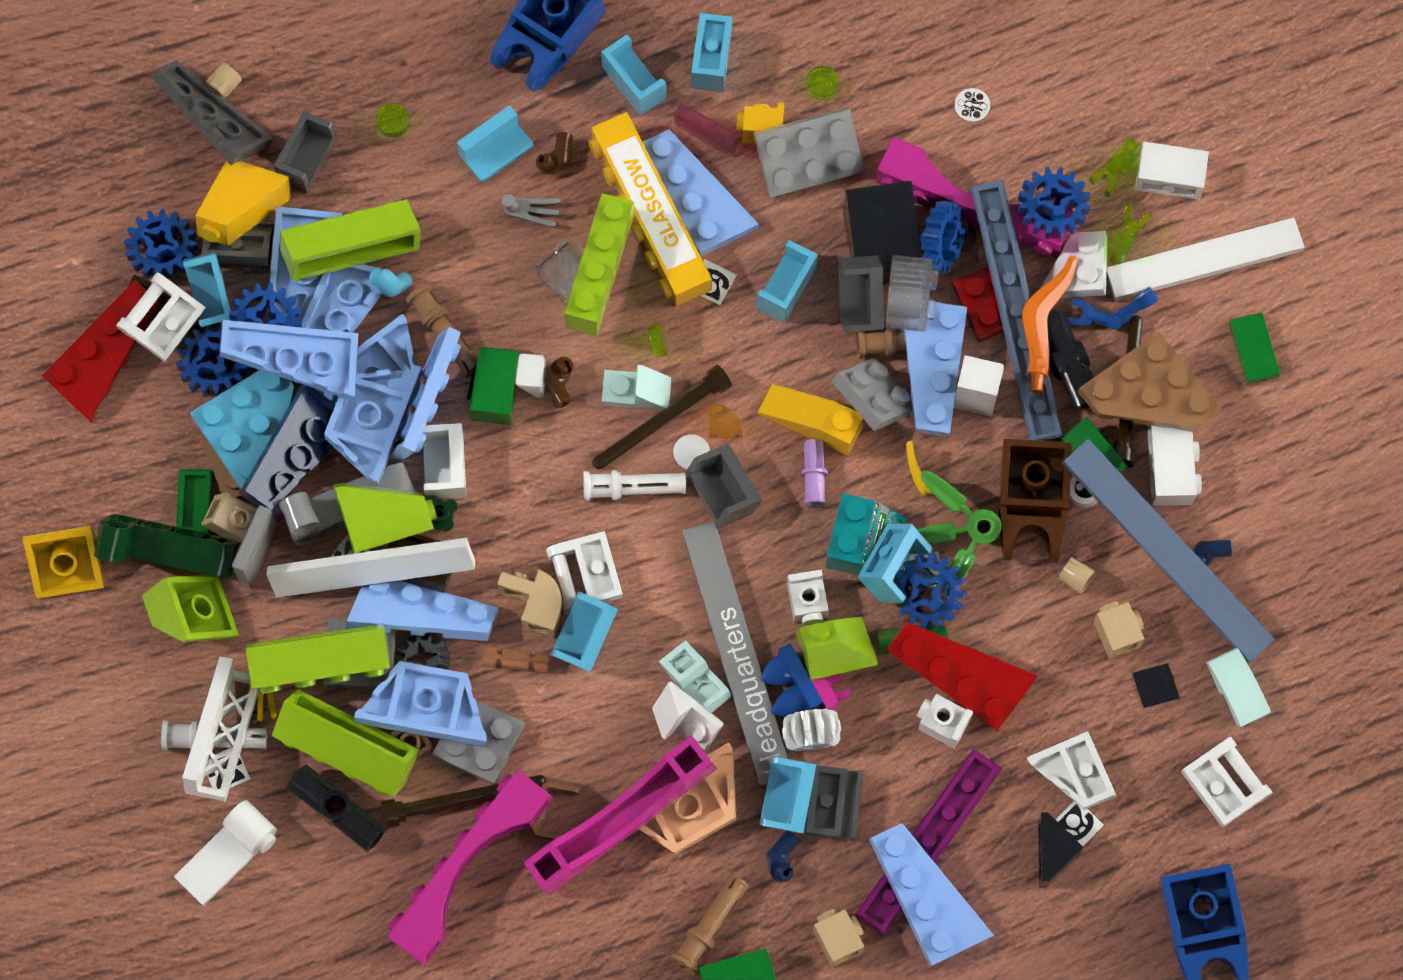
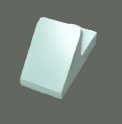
[602,365,671,411]

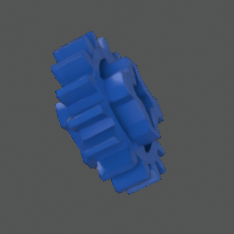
[1018,167,1091,239]
[920,200,966,274]
[124,209,198,280]
[229,283,302,328]
[176,325,250,397]
[895,553,967,628]

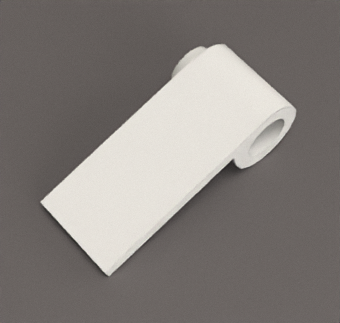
[174,800,277,906]

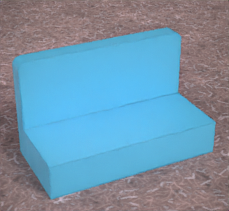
[457,105,533,183]

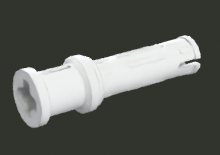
[583,470,686,501]
[161,720,268,751]

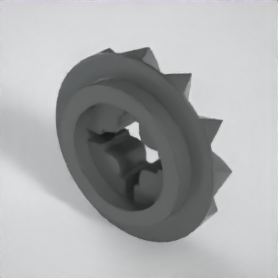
[395,633,450,670]

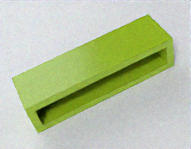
[564,193,634,336]
[280,199,420,281]
[245,623,391,693]
[272,689,419,797]

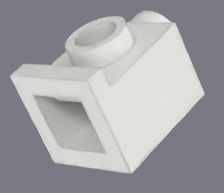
[787,569,829,626]
[916,694,973,749]

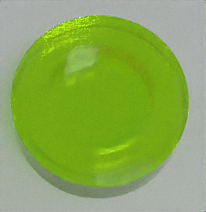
[806,66,839,100]
[376,103,409,138]
[648,323,668,358]

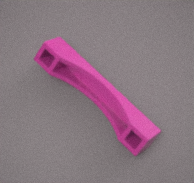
[876,137,1074,258]
[523,735,717,895]
[387,770,553,966]

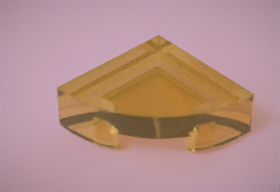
[709,403,743,438]

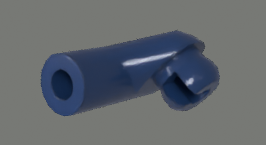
[1192,540,1232,566]
[767,830,800,882]

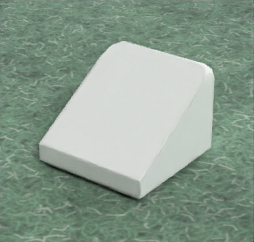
[516,354,547,398]

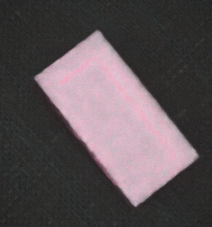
[675,104,737,157]

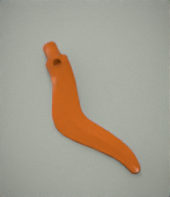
[1022,256,1077,394]

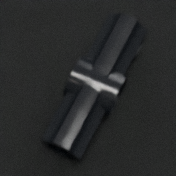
[1047,310,1094,411]
[287,764,386,853]

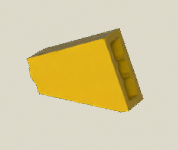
[195,160,291,246]

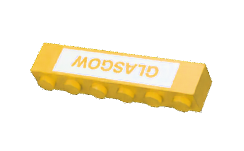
[588,112,712,306]

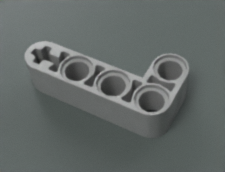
[279,463,417,546]

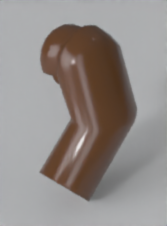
[536,132,573,175]
[544,357,574,408]

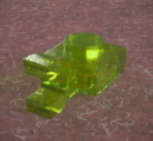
[1089,136,1141,197]
[1108,203,1152,265]

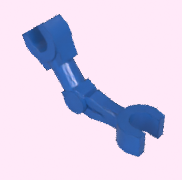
[1066,286,1159,330]

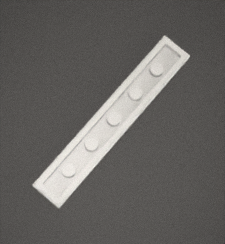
[1106,218,1305,302]
[267,538,475,598]

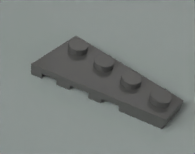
[153,60,273,165]

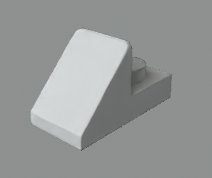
[652,681,724,751]

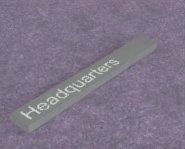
[682,522,788,788]

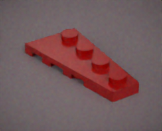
[42,280,160,422]
[886,621,1038,731]

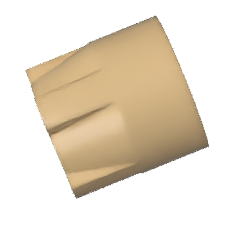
[206,62,242,99]
[1059,557,1096,594]

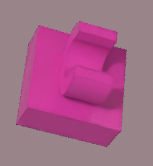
[811,674,851,712]

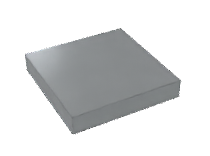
[232,505,278,590]

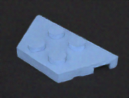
[314,314,420,405]
[324,365,422,486]
[354,661,487,747]

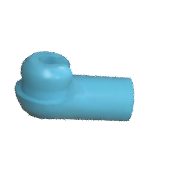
[369,268,413,297]

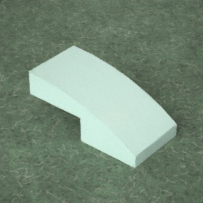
[659,640,732,713]
[1206,648,1271,727]

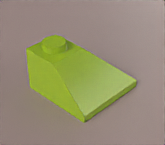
[142,575,239,642]
[795,616,878,680]

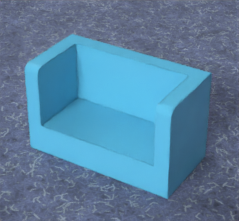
[691,13,732,92]
[601,35,667,116]
[756,240,818,323]
[183,251,232,327]
[857,524,933,603]
[551,591,618,672]
[759,756,816,833]

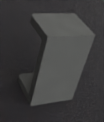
[274,111,337,194]
[838,255,884,332]
[686,443,762,528]

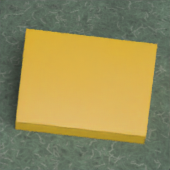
[22,525,104,599]

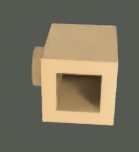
[201,492,257,544]
[1093,602,1145,659]
[813,909,865,968]

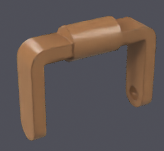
[533,782,581,841]

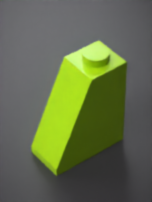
[333,483,437,553]

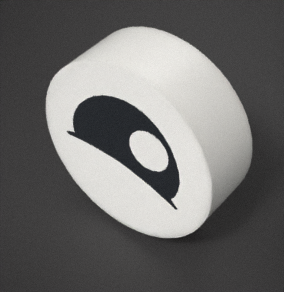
[1069,476,1098,508]

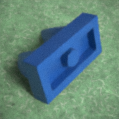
[761,643,823,717]

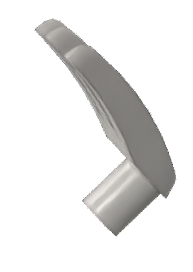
[502,194,561,227]

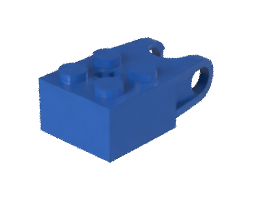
[490,0,606,92]
[1159,863,1249,980]

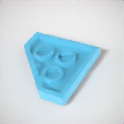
[190,370,295,490]

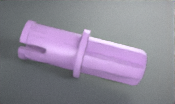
[801,439,828,507]

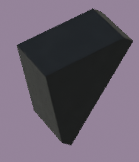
[1038,812,1083,888]

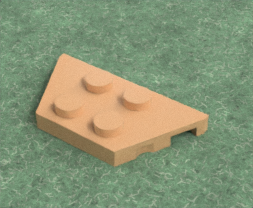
[639,742,736,854]

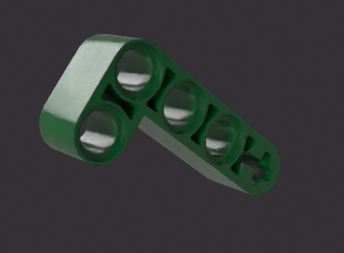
[94,514,237,577]

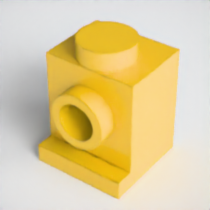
[736,102,784,144]

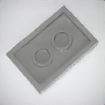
[753,107,865,198]

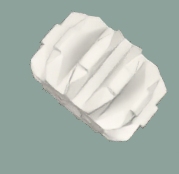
[782,709,841,751]

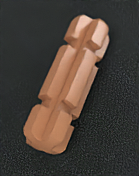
[482,647,550,673]

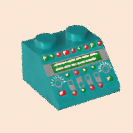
[825,493,907,575]

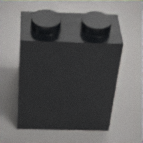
[843,181,923,285]

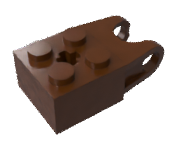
[999,439,1072,563]

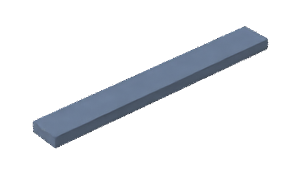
[970,180,1064,441]
[1062,439,1275,663]

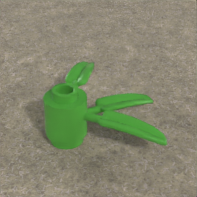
[917,471,1002,597]

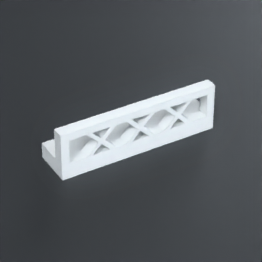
[182,657,260,802]

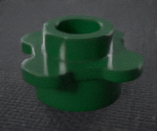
[425,496,458,532]

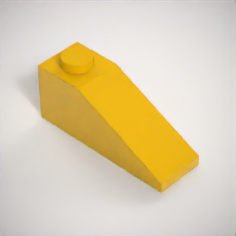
[757,384,864,456]

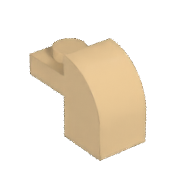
[497,570,563,639]

